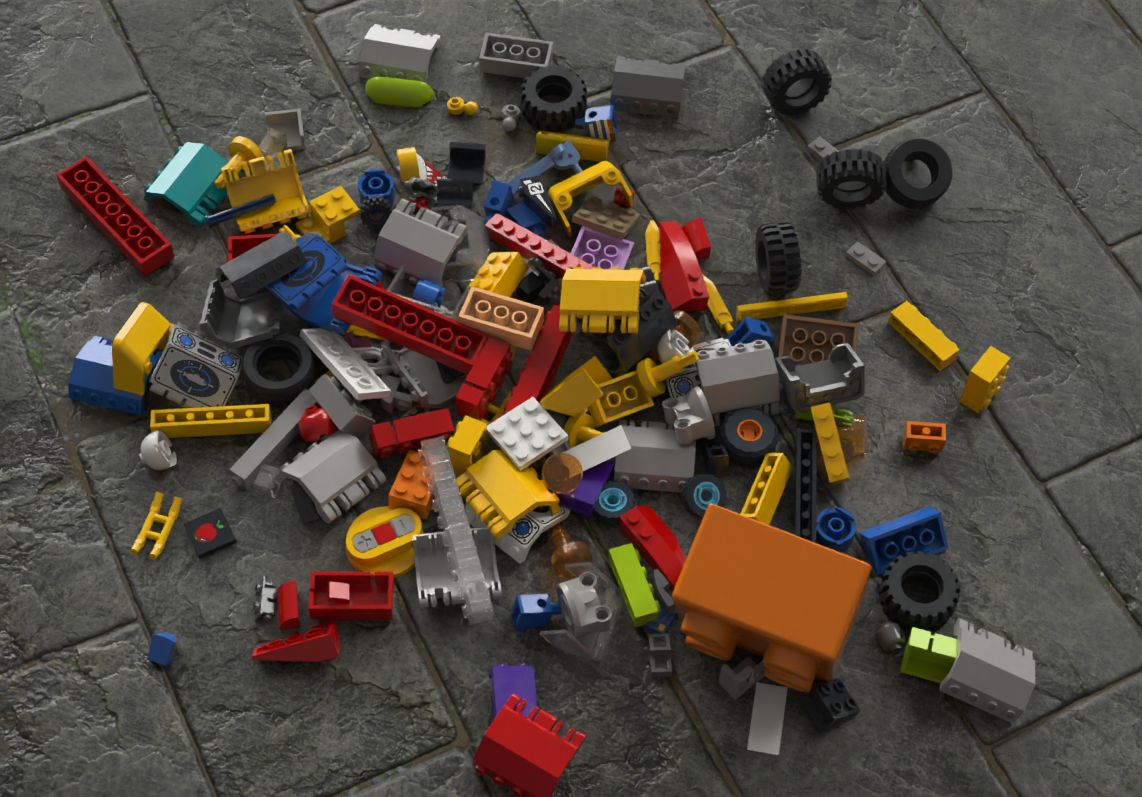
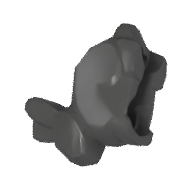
[404,176,438,198]

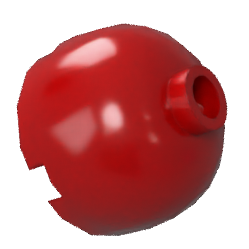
[298,405,338,442]

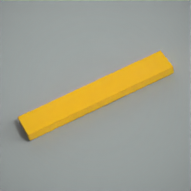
[736,292,848,322]

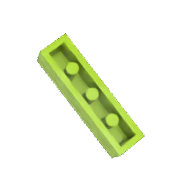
[608,543,661,627]

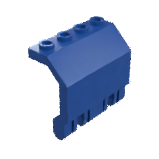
[283,263,382,335]
[68,335,163,416]

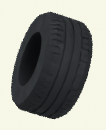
[884,137,953,209]

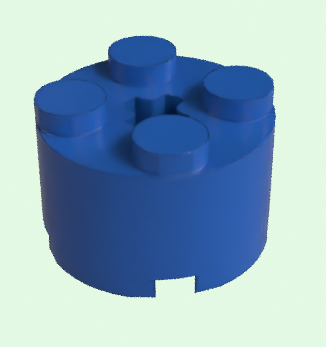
[358,169,395,211]
[412,279,445,312]
[816,507,856,553]

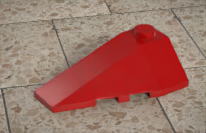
[251,619,341,662]

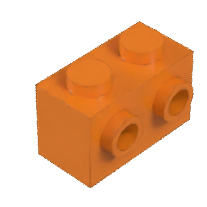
[903,421,946,453]

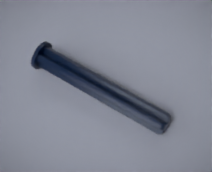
[205,194,276,229]

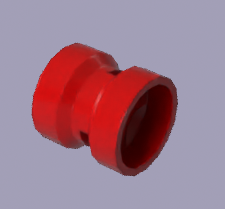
[613,187,634,208]

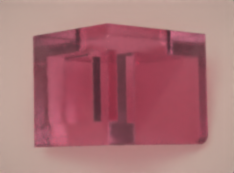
[345,331,372,348]

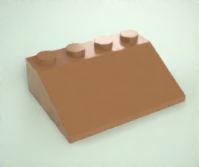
[778,314,859,366]

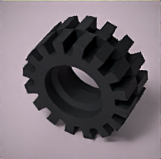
[360,195,393,231]

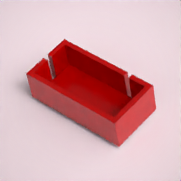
[456,336,513,421]
[369,408,454,459]
[308,572,394,620]

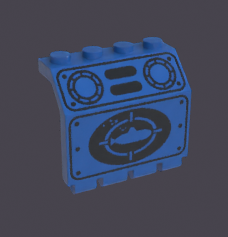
[257,232,348,310]

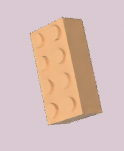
[458,287,544,350]

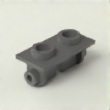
[252,576,276,622]

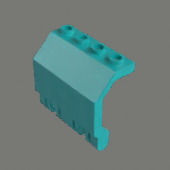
[143,142,242,227]

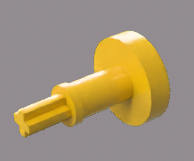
[214,136,263,189]
[637,351,699,397]
[563,413,605,448]

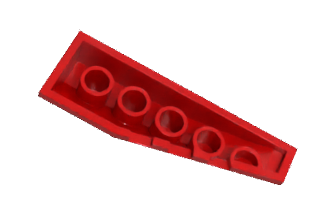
[659,221,710,313]
[619,506,686,593]

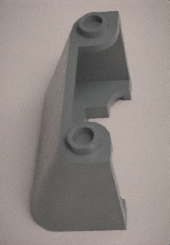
[775,343,865,412]

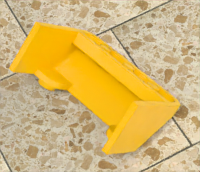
[548,161,634,237]
[112,302,171,396]
[539,355,613,417]

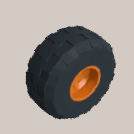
[719,408,778,466]

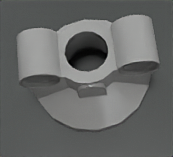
[662,387,715,444]
[556,572,612,639]

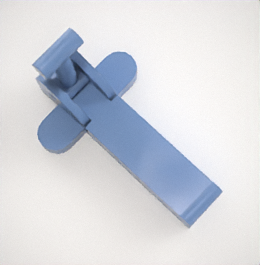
[507,140,583,196]

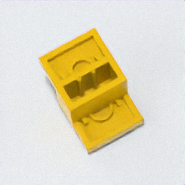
[296,186,360,244]

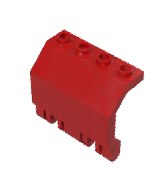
[473,693,587,797]

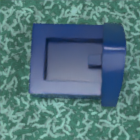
[147,633,177,665]

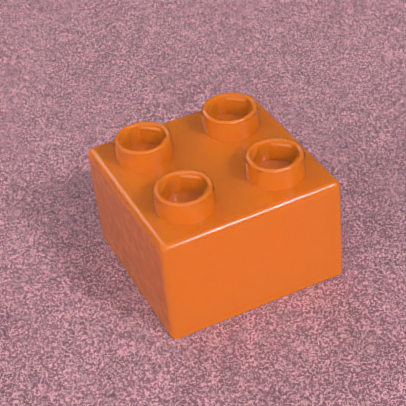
[672,504,871,692]

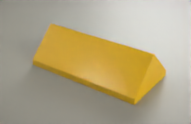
[536,131,610,162]

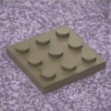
[572,197,640,239]

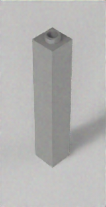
[230,388,321,489]

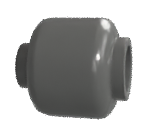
[876,621,906,654]

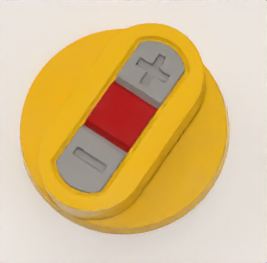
[345,506,424,578]

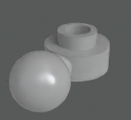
[502,105,520,132]

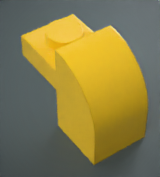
[396,147,420,182]

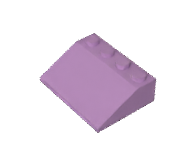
[557,226,634,296]

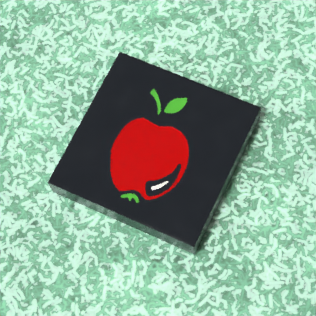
[184,508,237,558]

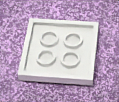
[487,397,568,471]

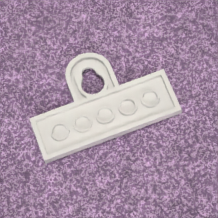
[299,328,392,400]

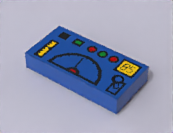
[645,596,677,634]

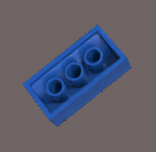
[859,507,949,575]

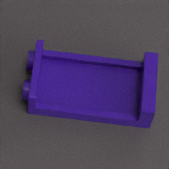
[555,442,616,517]
[489,664,538,721]

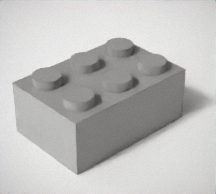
[309,374,375,438]

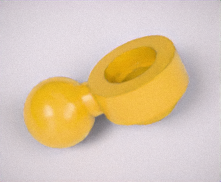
[447,97,478,115]

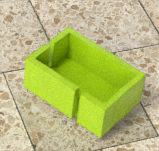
[900,627,957,683]

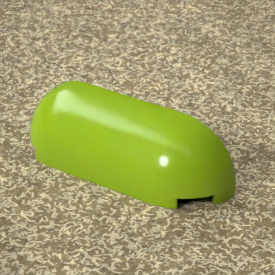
[365,77,434,108]

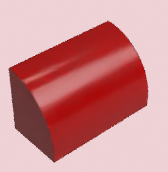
[682,218,711,260]
[277,580,300,630]

